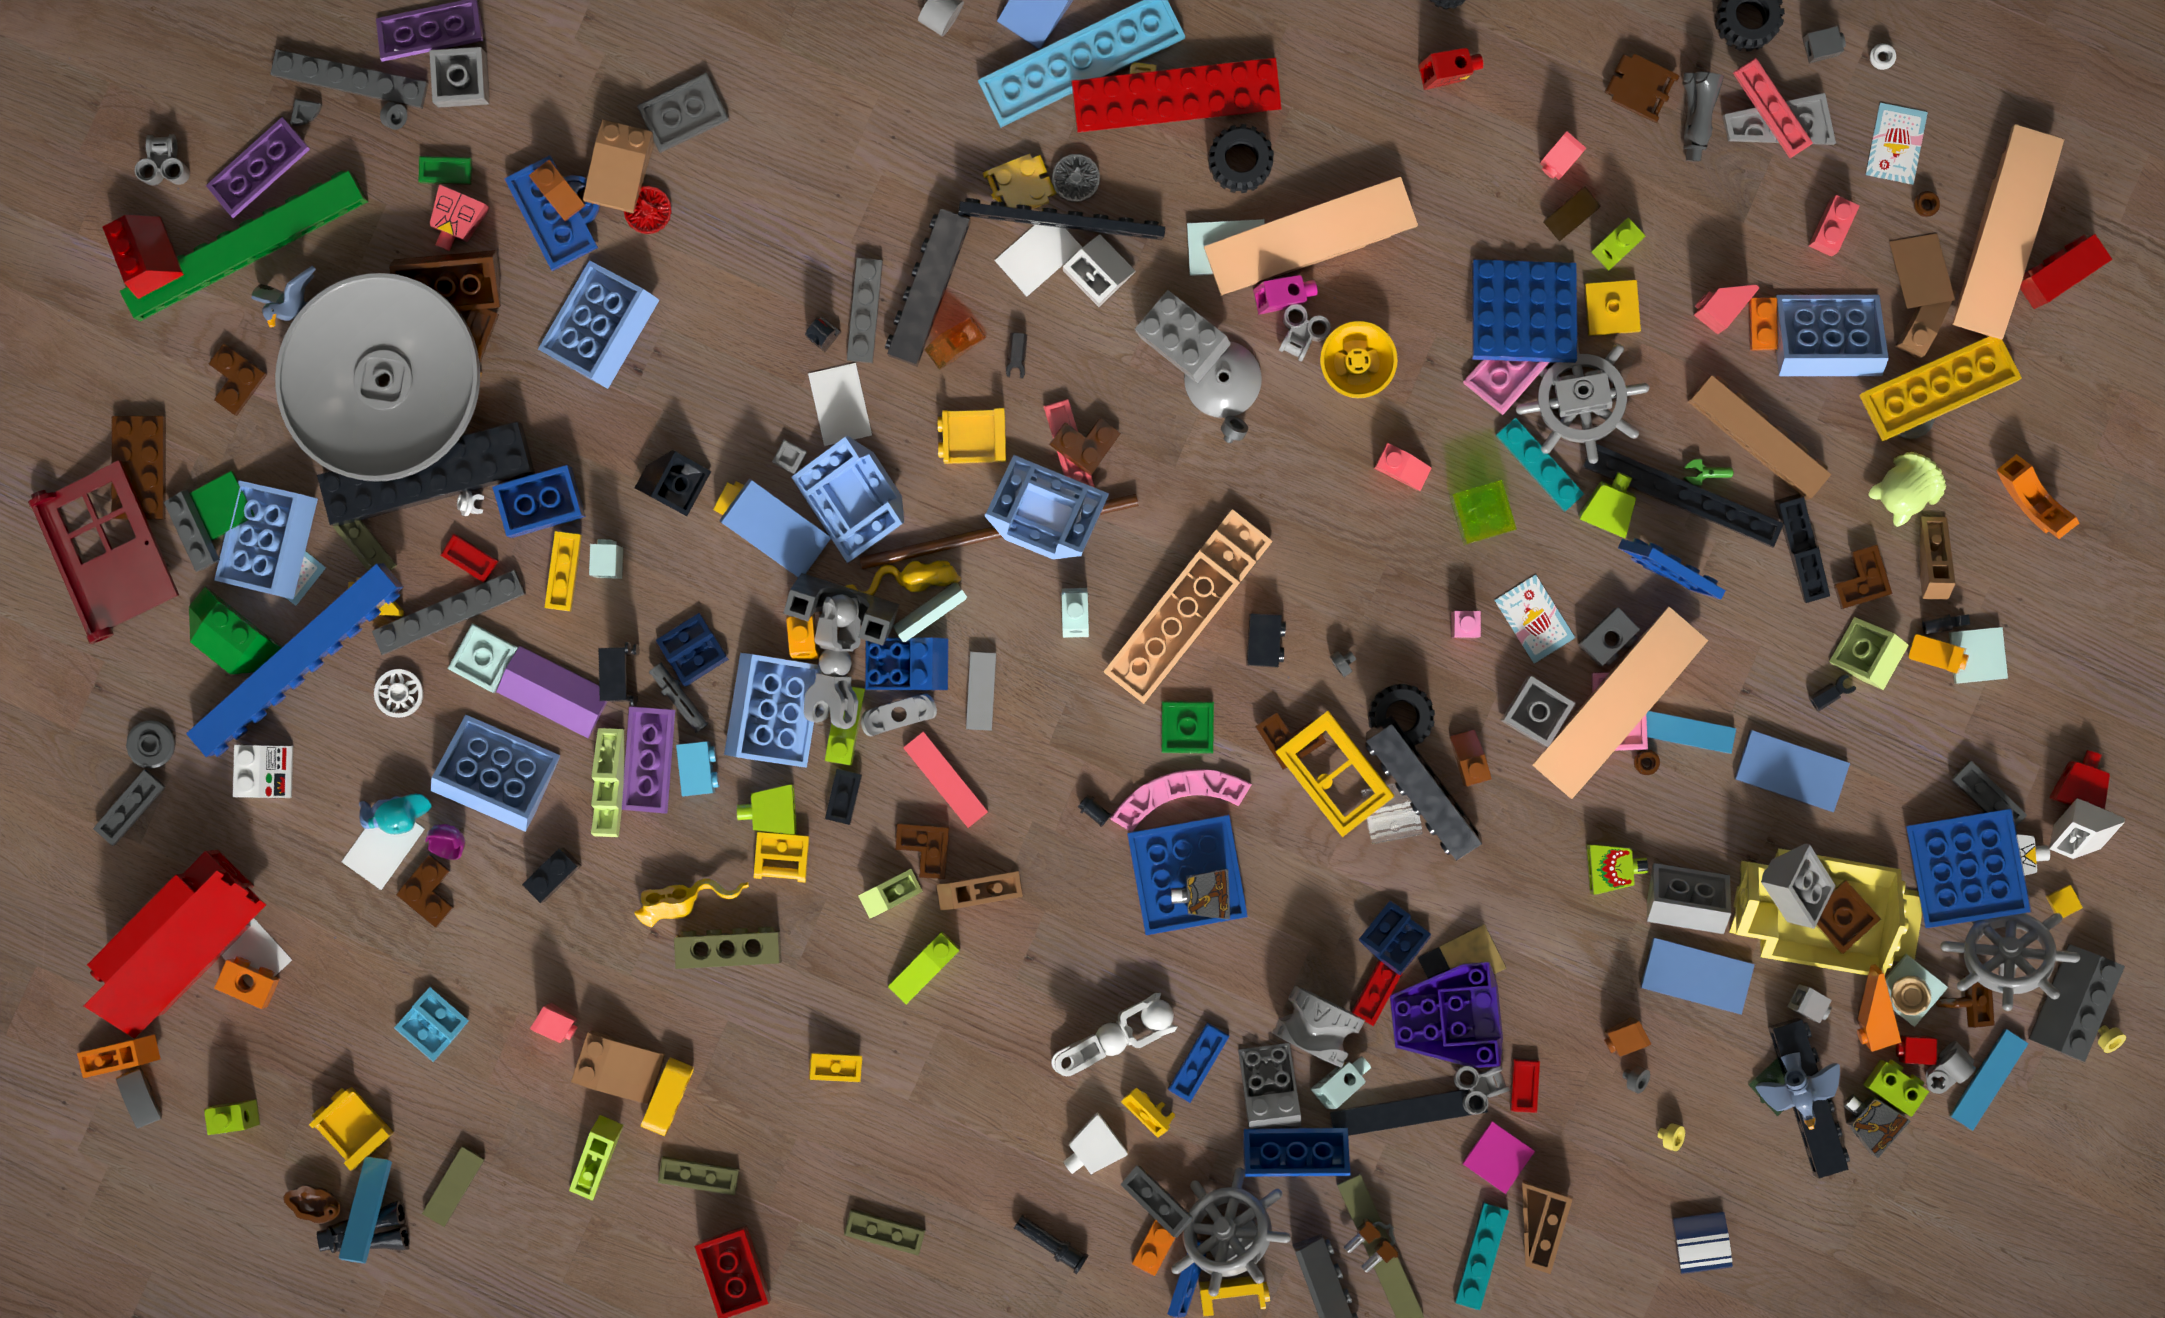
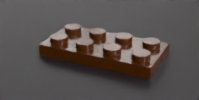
[111,416,166,520]

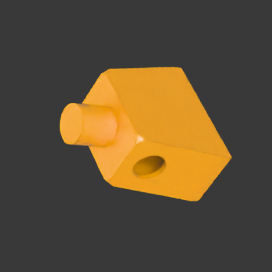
[786,613,819,661]

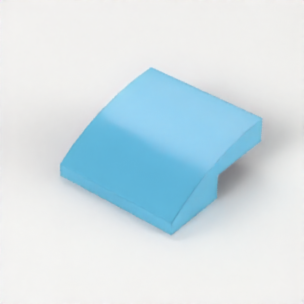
[394,987,469,1062]

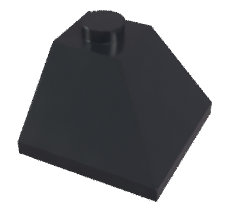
[634,450,712,516]

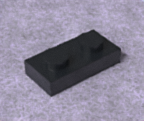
[825,769,862,825]

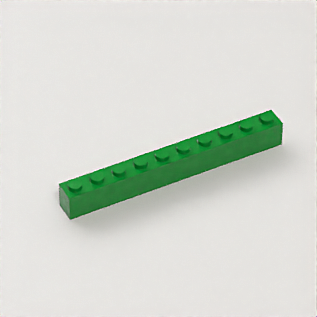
[120,171,368,322]

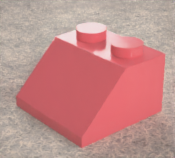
[1694,285,1759,335]

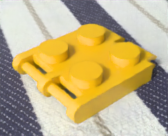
[983,154,1056,209]

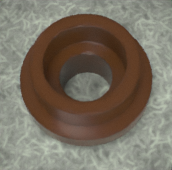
[1913,191,1940,217]
[1634,749,1660,775]

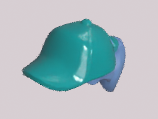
[359,794,432,835]

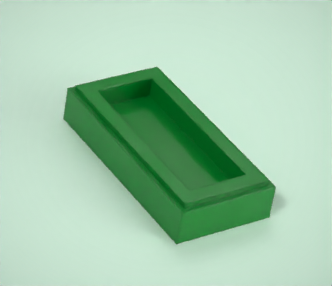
[418,156,472,185]

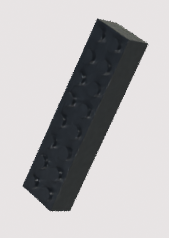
[317,422,535,526]

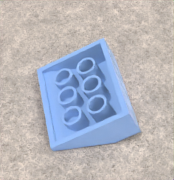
[538,260,659,389]
[1776,295,1888,376]
[214,480,318,599]
[724,653,822,768]
[431,715,560,832]

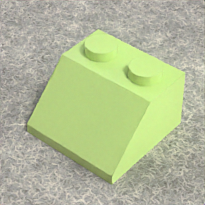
[1829,617,1908,690]

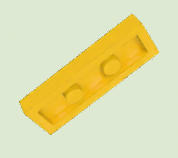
[544,531,582,612]

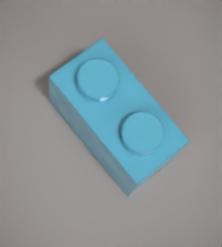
[676,741,719,796]

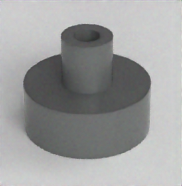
[380,102,407,130]
[1221,416,1248,443]
[1329,651,1356,677]
[1623,1066,1650,1094]

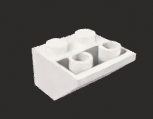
[1063,234,1136,307]
[2049,798,2125,859]

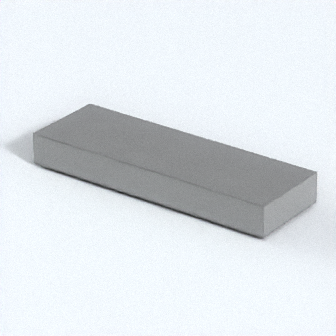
[966,652,996,731]

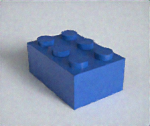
[492,465,586,538]

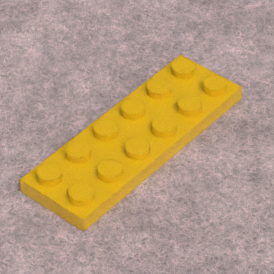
[1859,336,2022,441]

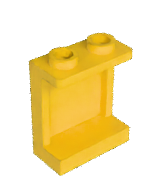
[938,408,1006,464]
[309,1087,394,1171]
[1199,1276,1270,1317]

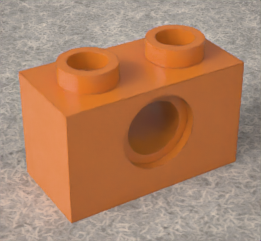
[214,956,280,1009]

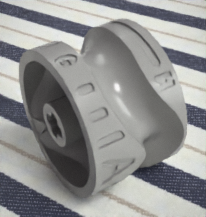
[1272,985,1365,1067]

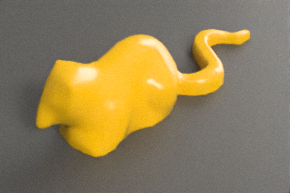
[846,560,961,595]
[634,879,749,927]

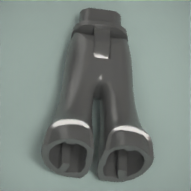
[1682,72,1724,162]

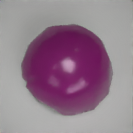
[425,824,465,860]

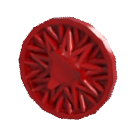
[624,186,672,235]

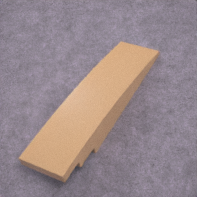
[1952,124,2064,340]
[1204,177,1418,296]
[1104,509,1273,704]
[1532,607,1708,799]

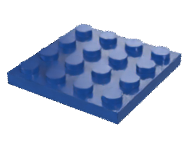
[1472,260,1577,363]
[1906,809,2032,928]
[1127,815,1248,935]

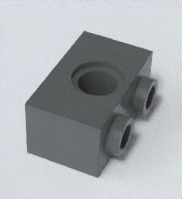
[1578,607,1640,666]

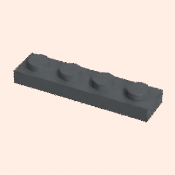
[847,258,883,363]

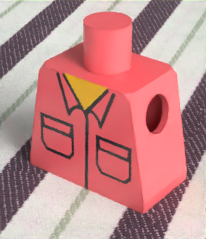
[430,185,489,251]

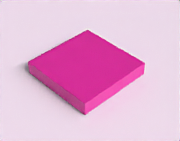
[1462,1121,1535,1194]

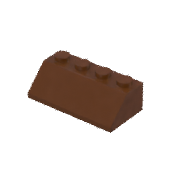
[389,250,501,311]

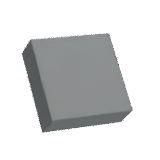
[772,439,807,474]

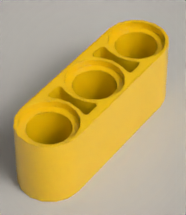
[641,1057,694,1136]

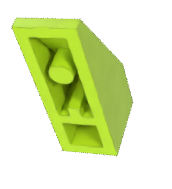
[825,687,865,765]
[888,931,960,1004]
[569,1115,624,1201]

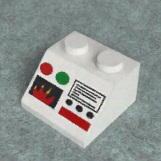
[233,745,293,798]

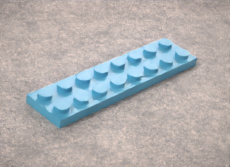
[978,0,1185,128]

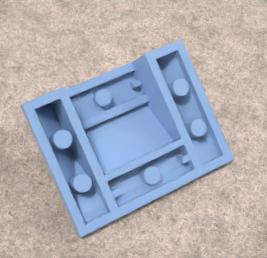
[791,436,904,563]
[985,455,1109,559]

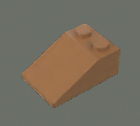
[583,119,654,213]
[571,1030,665,1104]

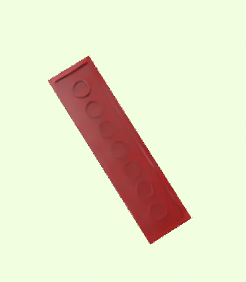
[1071,58,1281,133]

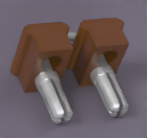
[1344,1218,1398,1273]

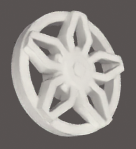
[374,669,423,718]

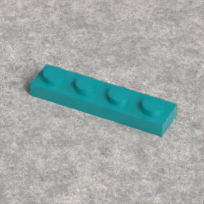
[1495,418,1584,512]
[1454,1202,1509,1310]

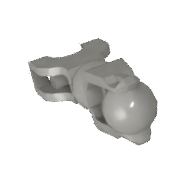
[804,594,860,729]

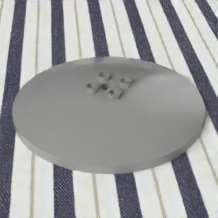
[275,273,480,481]

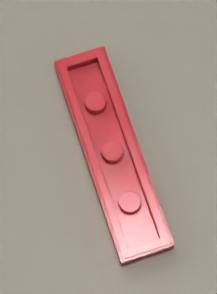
[1733,58,1813,158]
[1044,399,1095,488]
[903,732,988,828]

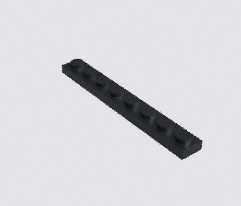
[958,198,1165,240]
[1582,444,1784,548]

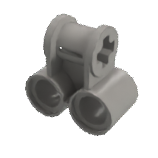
[134,134,190,186]
[1279,304,1331,362]
[1926,1041,1976,1094]
[1454,1066,1511,1115]

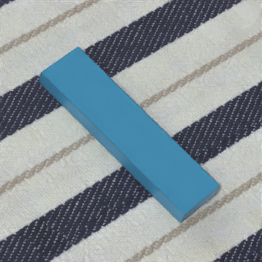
[1646,711,1736,754]
[1949,1029,2029,1131]
[339,1157,392,1264]

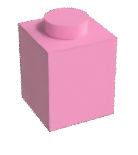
[1451,611,1481,638]

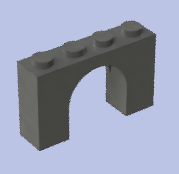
[783,573,900,645]

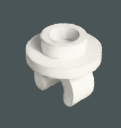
[457,490,484,516]

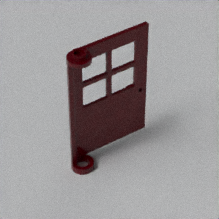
[28,460,179,644]

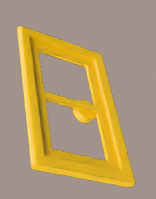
[1275,710,1395,837]

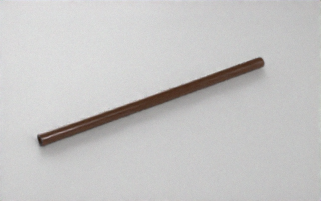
[859,494,1139,569]

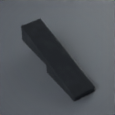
[1774,494,1830,603]

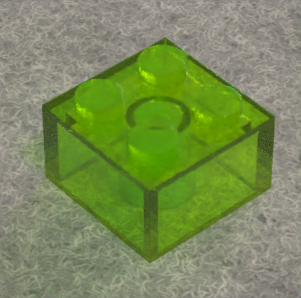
[1449,480,1517,546]

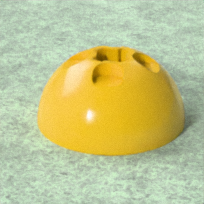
[1320,321,1398,398]

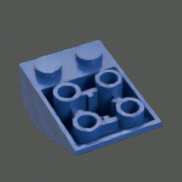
[865,638,948,690]

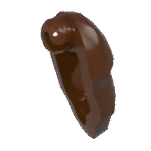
[283,1185,340,1223]

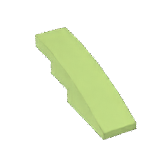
[591,728,624,837]

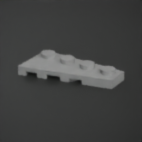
[1723,93,1836,145]

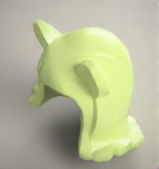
[1868,452,1946,527]

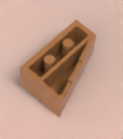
[1522,1181,1573,1274]

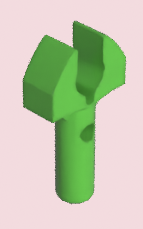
[1684,459,1734,486]

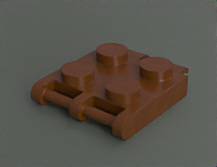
[1605,54,1680,123]

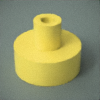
[2098,1025,2126,1053]
[1658,1123,1685,1151]

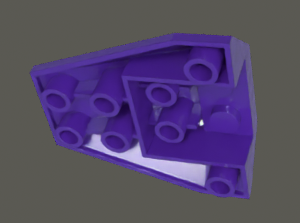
[1390,962,1503,1068]

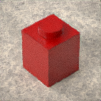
[1895,1035,1937,1065]

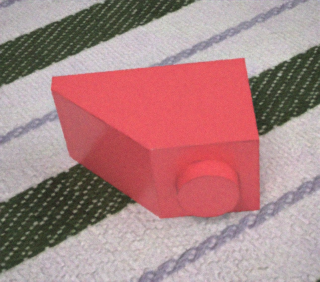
[1540,132,1586,180]
[1374,443,1431,491]
[530,1003,578,1043]

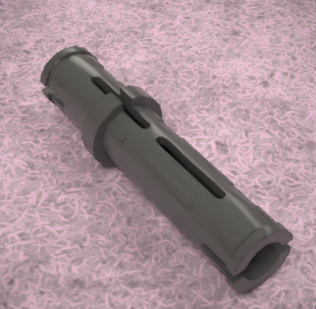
[649,662,709,733]

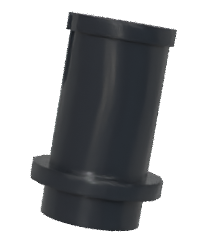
[1078,795,1111,827]

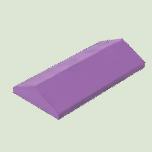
[376,0,483,62]
[206,117,310,218]
[496,646,608,738]
[622,707,675,813]

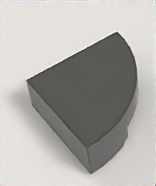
[290,99,322,126]

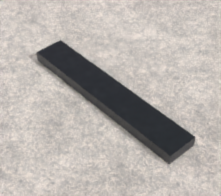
[1330,1089,1488,1136]

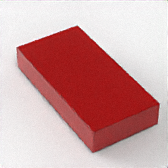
[440,534,499,583]
[1510,1059,1540,1113]

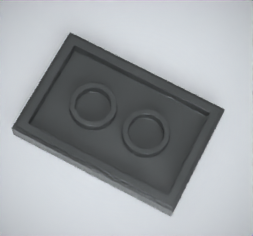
[637,73,729,153]

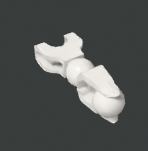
[1051,993,1178,1076]

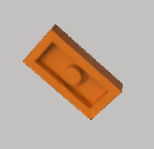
[1749,298,1778,350]
[1132,1219,1176,1276]

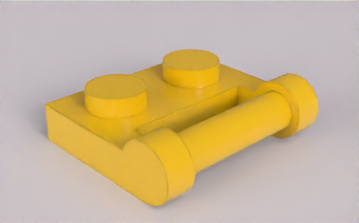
[754,832,810,883]

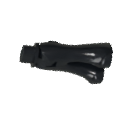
[316,1200,410,1253]

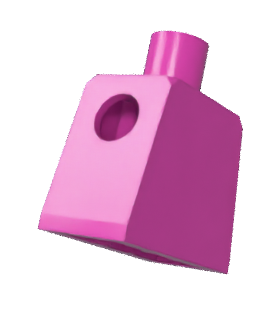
[1253,275,1318,315]

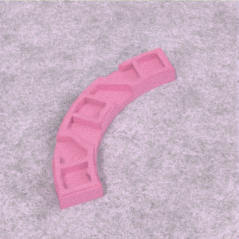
[1110,769,1252,832]

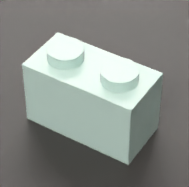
[589,539,623,579]

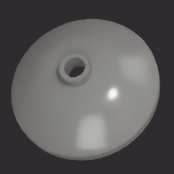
[1184,341,1262,418]

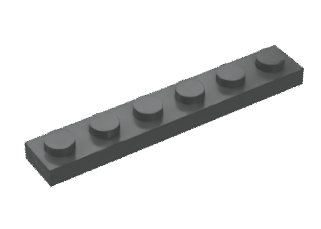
[270,49,428,109]
[372,570,526,655]

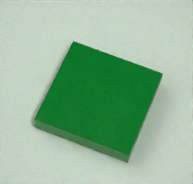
[189,471,255,541]
[1161,701,1214,754]

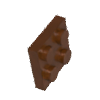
[1816,880,1881,954]

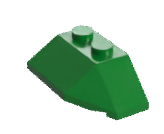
[189,586,282,675]

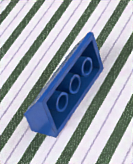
[1243,1128,1351,1177]

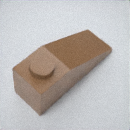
[1895,290,1956,359]
[1920,517,1955,599]
[937,871,1023,910]

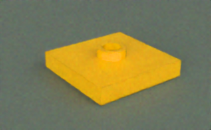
[1584,280,1641,336]

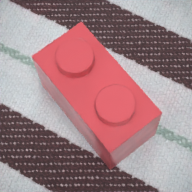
[1809,195,1860,257]

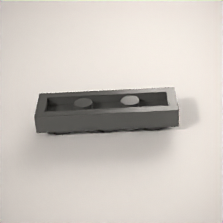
[164,490,220,572]
[1951,761,2027,826]
[93,770,166,846]
[1120,1165,1193,1238]

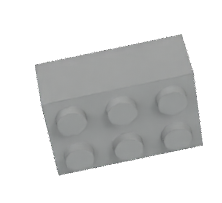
[1135,290,1231,383]

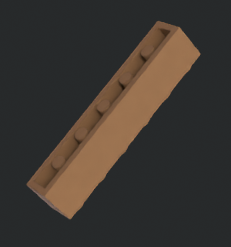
[1688,375,1832,500]

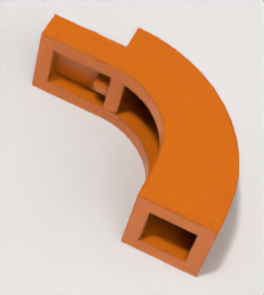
[1996,454,2079,539]

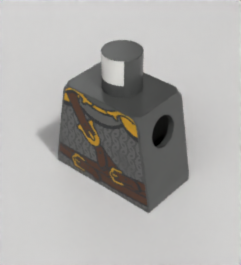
[1171,869,1230,919]
[1843,1094,1911,1158]

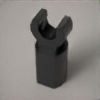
[1006,333,1028,379]
[1922,614,1970,634]
[1809,674,1856,712]

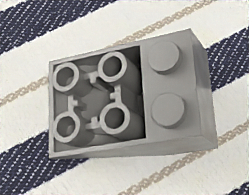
[1238,1043,1301,1129]

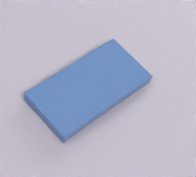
[719,479,831,577]
[1734,730,1850,812]
[1640,938,1755,1015]

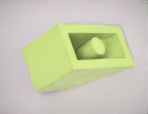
[858,869,923,918]

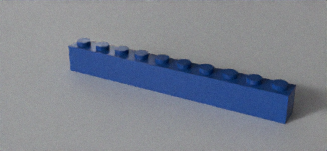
[186,563,404,757]

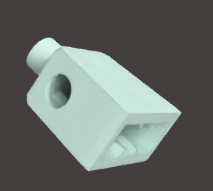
[1062,588,1089,638]
[1311,1056,1371,1109]

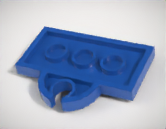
[504,155,600,271]
[1618,538,1726,600]

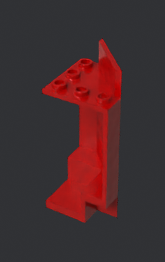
[83,850,266,1039]

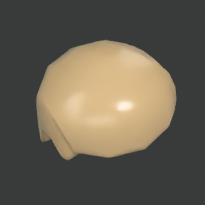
[1891,975,1931,1015]

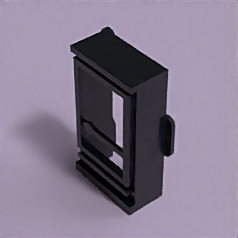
[598,642,640,706]

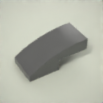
[116,1067,162,1129]

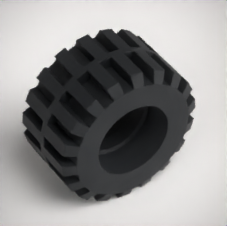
[1714,0,1785,51]
[1208,124,1274,193]
[1368,684,1435,746]

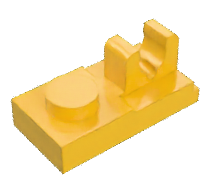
[809,1053,862,1082]
[1121,1088,1175,1138]

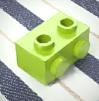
[1863,1059,1929,1117]

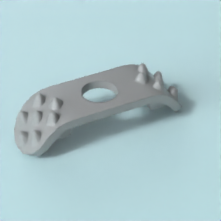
[861,694,937,736]

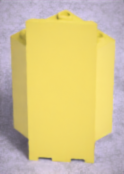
[1729,848,1922,975]

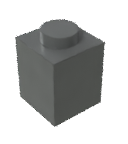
[1803,26,1846,64]

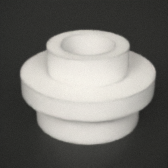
[1870,43,1896,70]

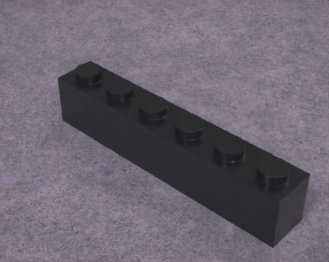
[885,209,971,367]
[1365,716,1482,861]
[1768,1018,1850,1179]

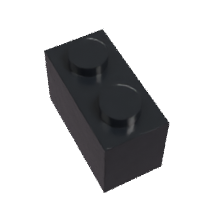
[1246,614,1286,668]
[522,847,582,903]

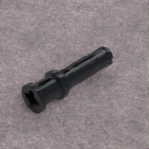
[1013,1215,1089,1275]

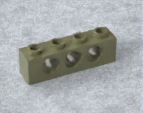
[674,927,782,969]

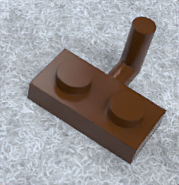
[1936,975,1995,1028]

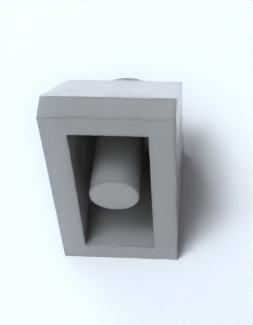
[1787,984,1832,1023]

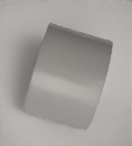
[918,0,964,36]

